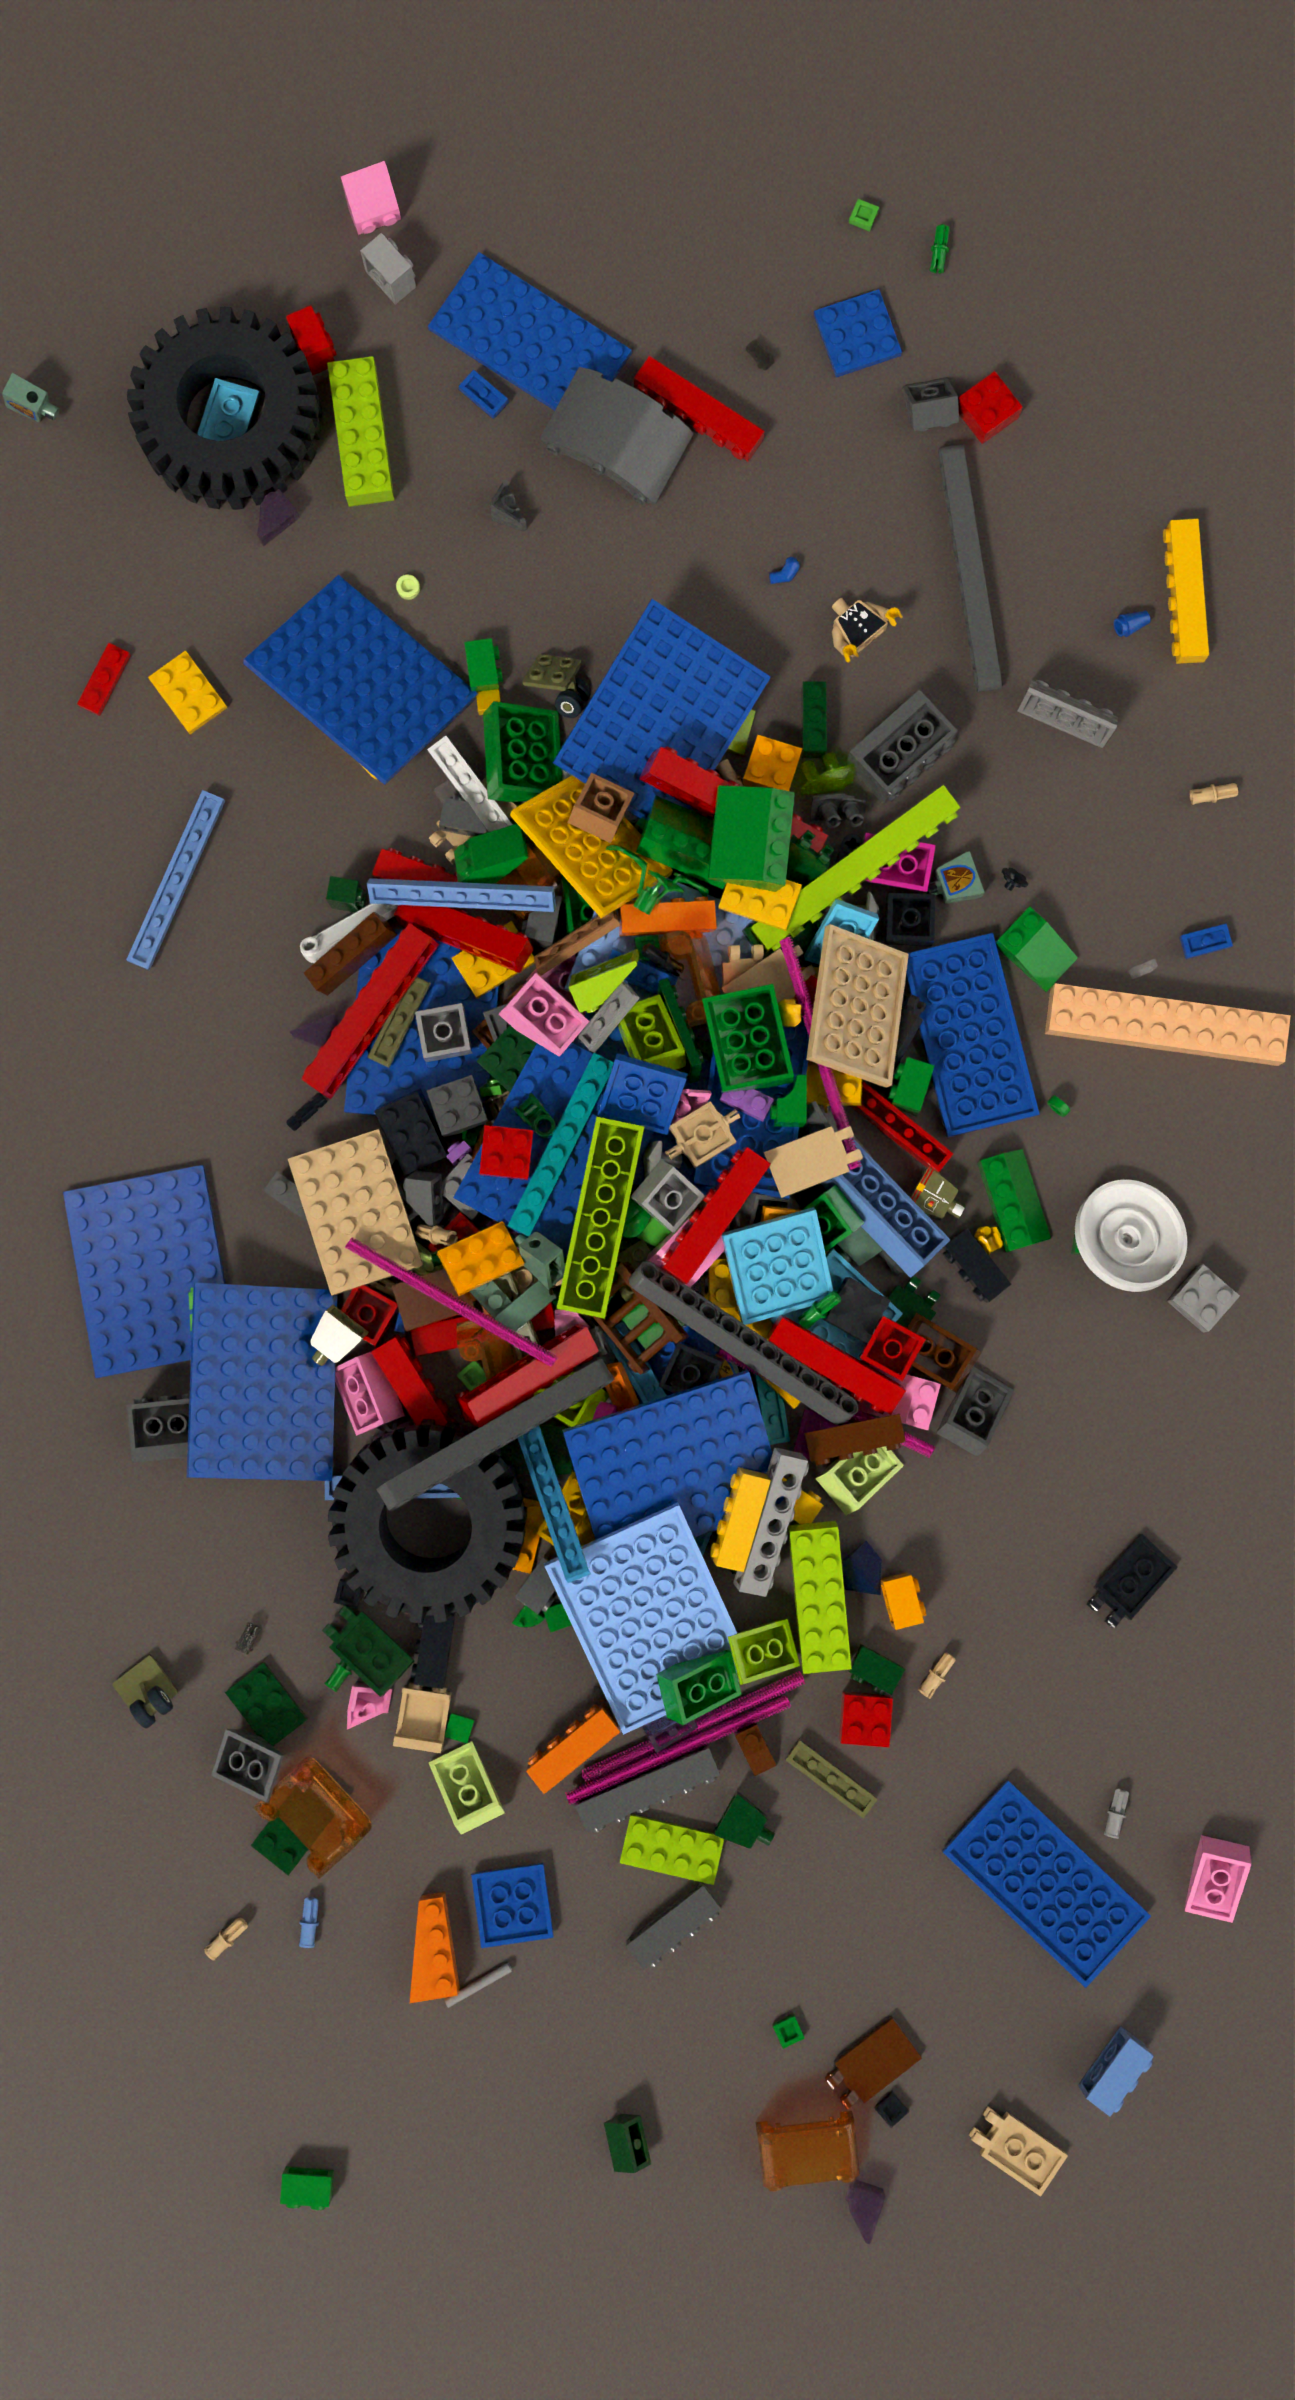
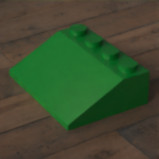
[483,701,563,802]
[708,785,795,892]
[636,795,726,889]
[702,984,794,1093]

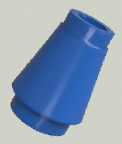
[1114,610,1151,637]

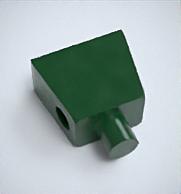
[714,1791,775,1849]

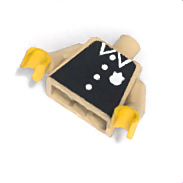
[832,598,903,663]

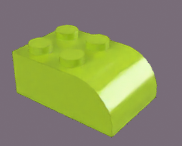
[618,994,686,1070]

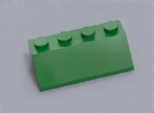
[977,1149,1051,1253]

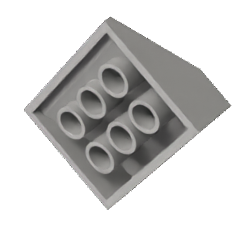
[1017,680,1118,748]

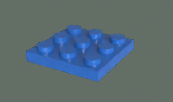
[814,289,902,378]
[598,1054,687,1135]
[471,1863,554,1948]

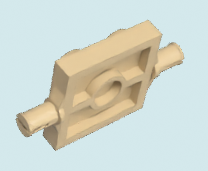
[665,1101,740,1168]

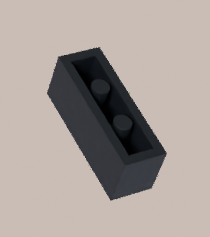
[942,1228,1012,1303]
[411,1614,456,1689]

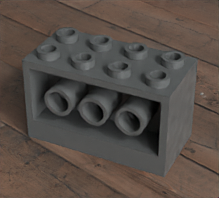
[846,689,958,804]
[127,1394,190,1463]

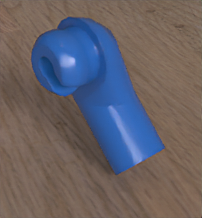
[769,557,800,584]

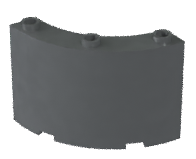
[540,367,694,505]

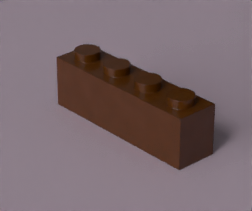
[304,912,397,996]
[804,1414,906,1466]

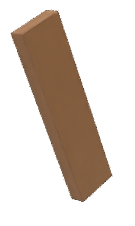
[534,910,621,975]

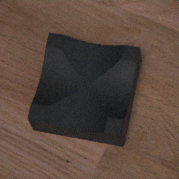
[823,1277,891,1343]

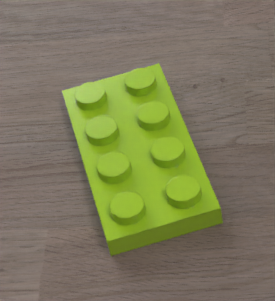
[620,1814,724,1885]

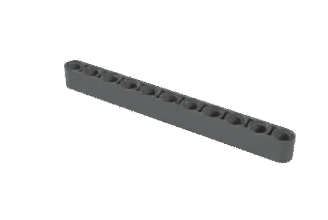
[938,444,1002,693]
[629,1261,859,1426]
[376,1359,615,1511]

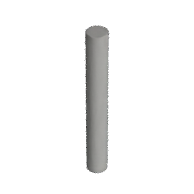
[444,1963,512,2008]

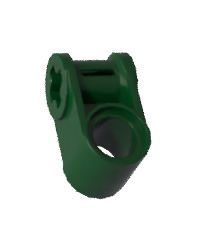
[513,1093,556,1139]

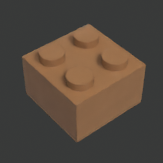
[568,773,634,843]

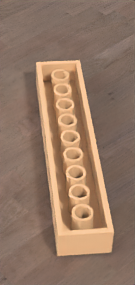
[1045,983,1291,1066]

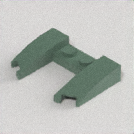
[469,1233,556,1333]

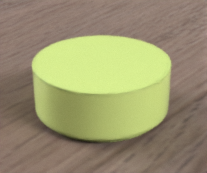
[396,574,420,600]

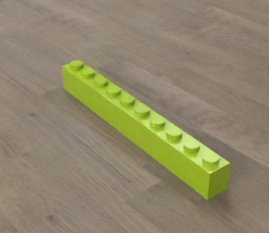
[751,785,960,952]

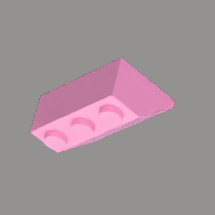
[335,1352,405,1436]

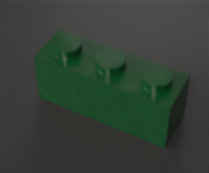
[801,681,827,758]

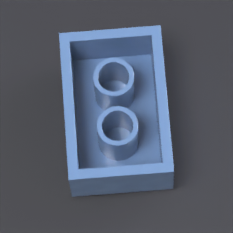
[1078,2026,1154,2117]

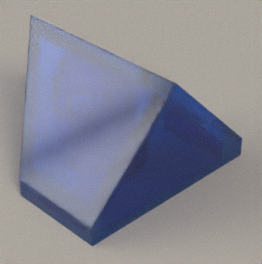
[841,1541,882,1595]

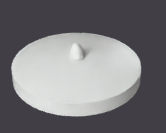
[1075,1179,1187,1292]

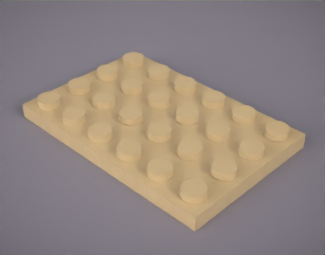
[806,924,909,1088]
[288,1129,424,1296]

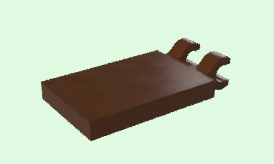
[392,1268,477,1332]
[825,2016,922,2109]

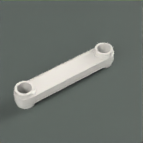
[300,904,399,963]

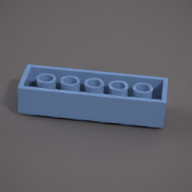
[820,1138,950,1278]

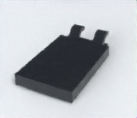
[893,995,926,1074]
[1086,1534,1178,1628]

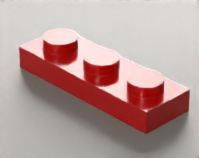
[77,643,131,716]

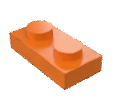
[605,1362,640,1411]

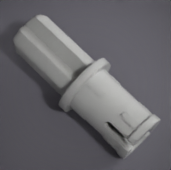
[1104,1788,1129,1839]

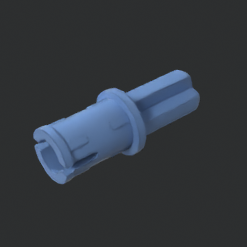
[299,1897,319,1948]

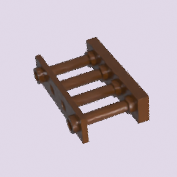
[588,1262,689,1375]

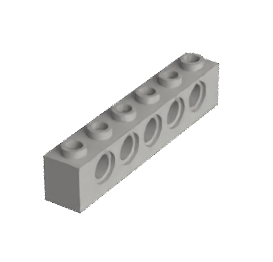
[733,1448,809,1597]

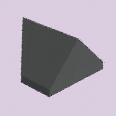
[489,480,527,531]

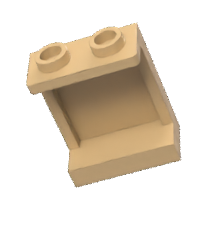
[393,1682,452,1753]

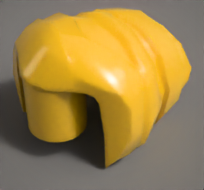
[778,999,801,1027]
[974,1226,1003,1255]

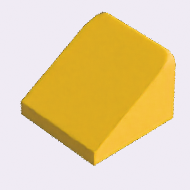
[476,689,501,715]

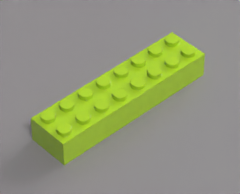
[556,1117,644,1319]

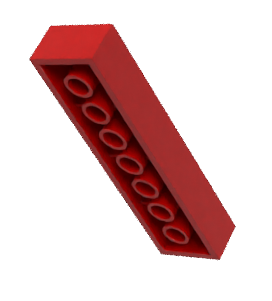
[639,746,828,853]

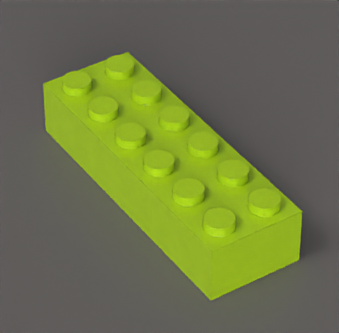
[327,356,395,507]
[788,1521,852,1674]

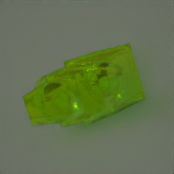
[800,753,854,795]

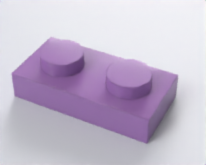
[719,1089,774,1122]
[446,1141,473,1167]

